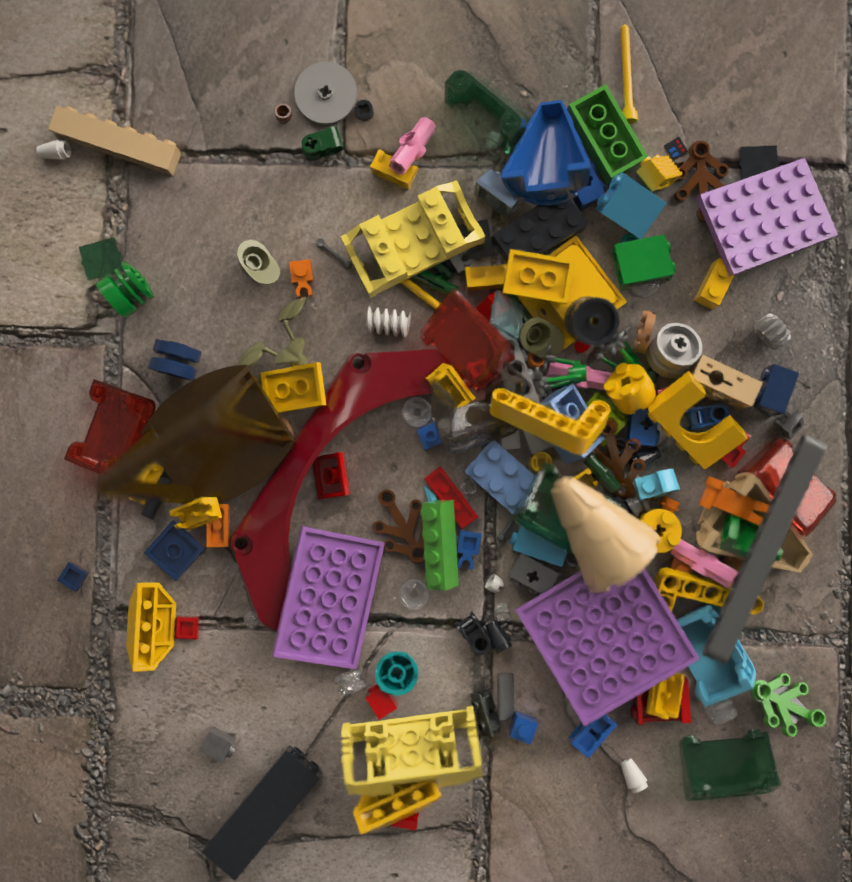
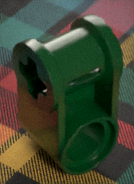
[301,127,344,160]

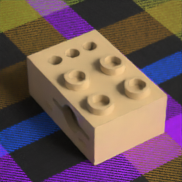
[688,355,763,410]

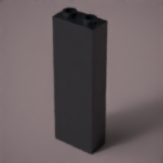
[202,745,322,881]

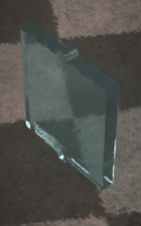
[490,291,524,339]

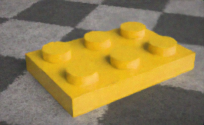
[502,249,575,304]
[260,362,326,413]

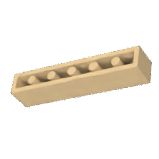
[48,106,181,176]

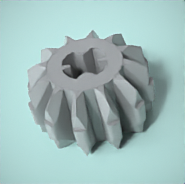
[754,313,791,350]

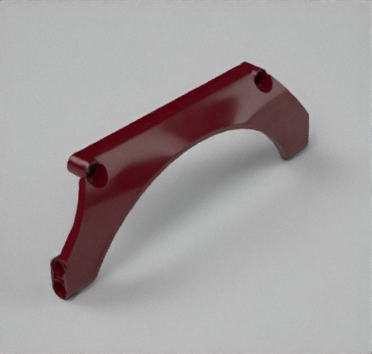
[230,349,468,632]

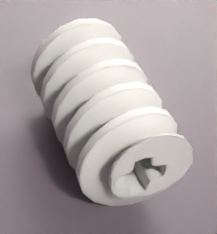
[366,306,411,338]

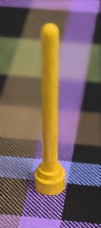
[620,24,638,125]

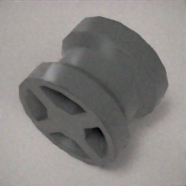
[624,493,650,518]

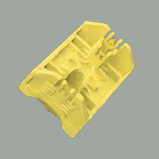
[340,180,485,298]
[342,706,483,796]

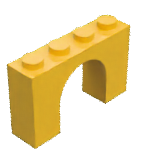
[648,371,747,470]

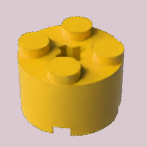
[604,363,656,414]
[637,509,682,553]

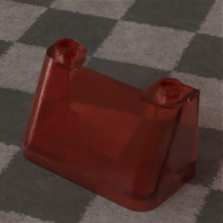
[420,288,515,393]
[64,379,156,475]
[737,438,837,538]

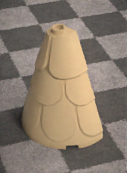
[696,473,813,573]
[551,476,660,593]

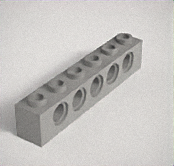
[486,325,553,455]

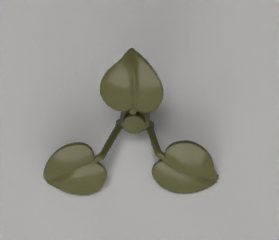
[238,296,308,367]

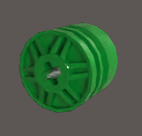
[96,261,155,319]

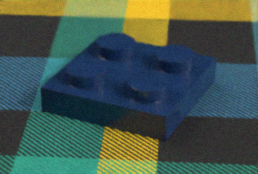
[144,520,206,581]

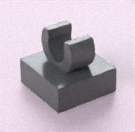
[447,251,472,277]
[776,411,804,440]

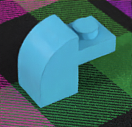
[633,469,680,501]

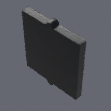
[738,145,780,180]
[457,219,495,261]

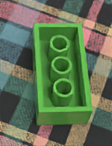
[567,84,648,185]

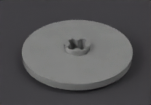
[294,62,357,125]

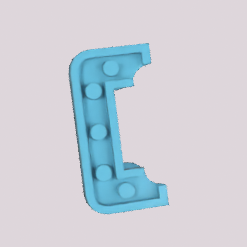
[677,603,756,707]

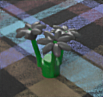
[586,326,643,369]
[533,344,587,399]

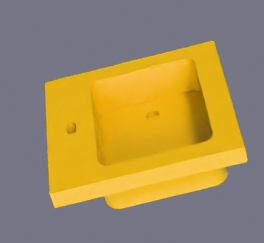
[515,235,627,351]

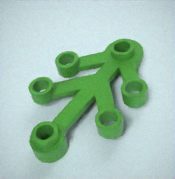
[750,673,826,737]

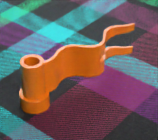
[698,476,769,525]

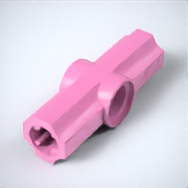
[389,117,436,175]
[546,362,612,391]
[671,539,738,589]

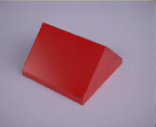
[313,452,351,499]

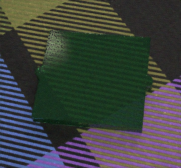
[79,237,124,280]

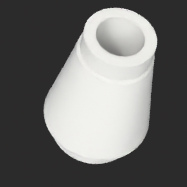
[37,139,71,160]
[620,758,648,794]

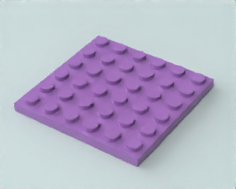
[515,568,700,726]

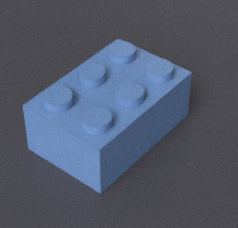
[539,383,605,465]
[464,439,541,514]

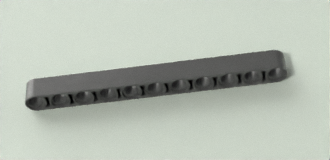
[702,434,827,665]

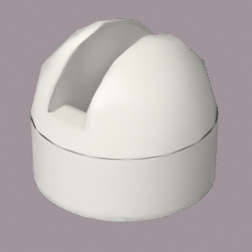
[485,574,504,593]

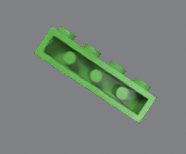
[421,500,459,591]

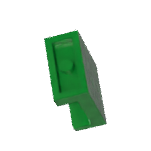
[611,234,676,291]
[720,512,783,564]

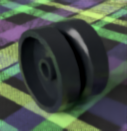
[564,296,620,346]

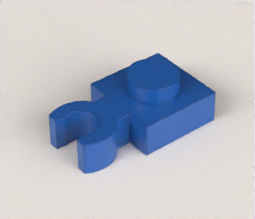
[457,530,482,569]

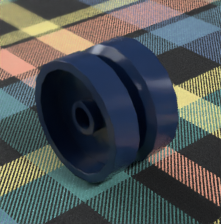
[147,339,202,381]

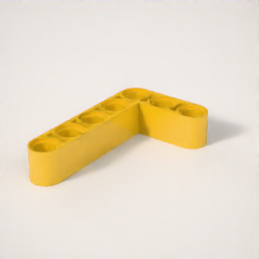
[490,389,610,455]
[654,567,764,615]

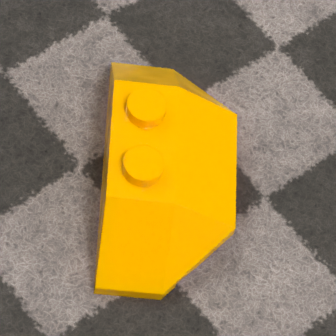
[126,582,176,672]
[353,779,442,834]

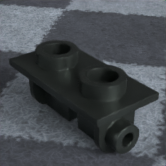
[470,689,501,737]

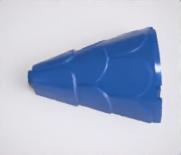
[501,100,590,205]

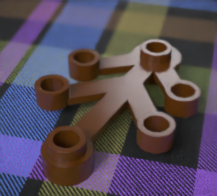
[675,141,729,222]
[586,418,646,499]
[373,489,425,564]

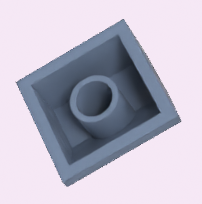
[474,168,523,219]

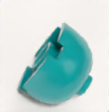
[375,650,419,696]

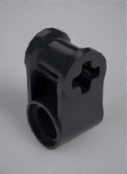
[455,611,491,654]

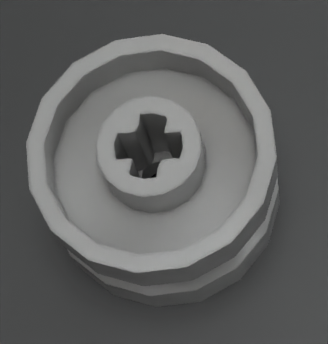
[646,323,703,378]

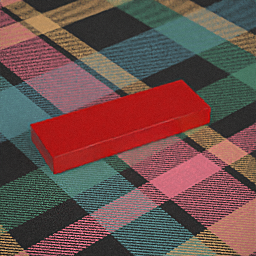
[424,466,478,530]

